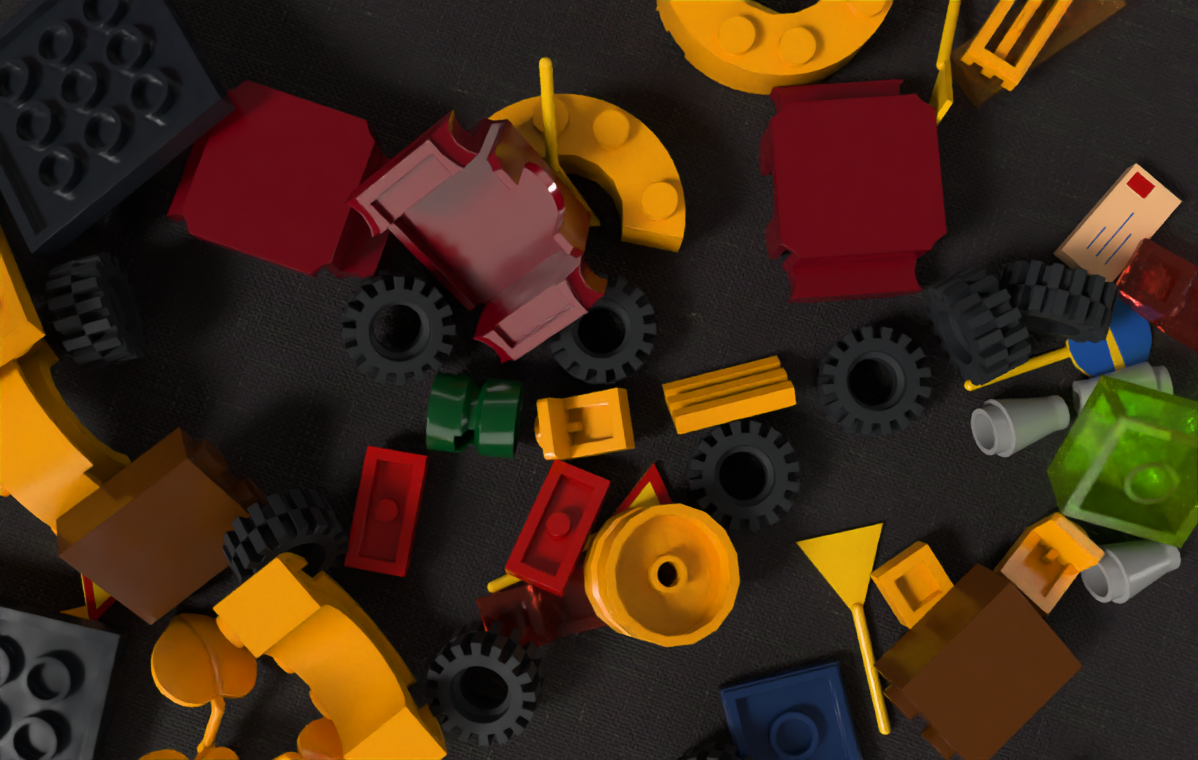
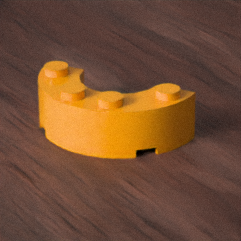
[656,0,893,95]
[488,94,685,253]
[0,337,132,536]
[212,552,447,760]

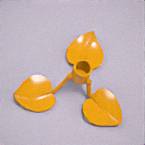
[138,613,345,760]

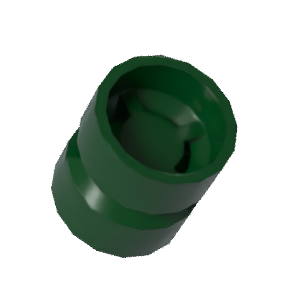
[426,372,523,459]

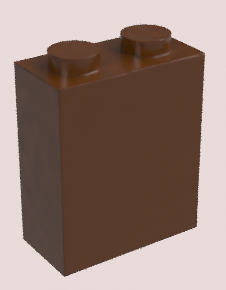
[56,427,268,625]
[873,563,1083,760]

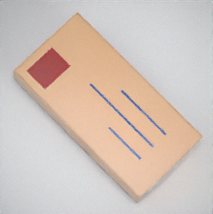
[1053,163,1182,282]

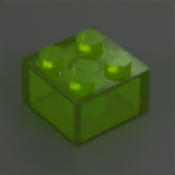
[1047,375,1198,548]

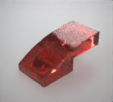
[1116,238,1198,353]
[476,566,607,647]

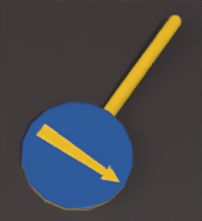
[964,296,1152,391]

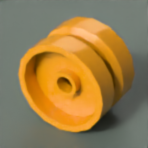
[583,503,740,647]

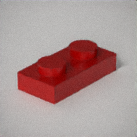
[344,445,430,577]
[504,460,611,597]

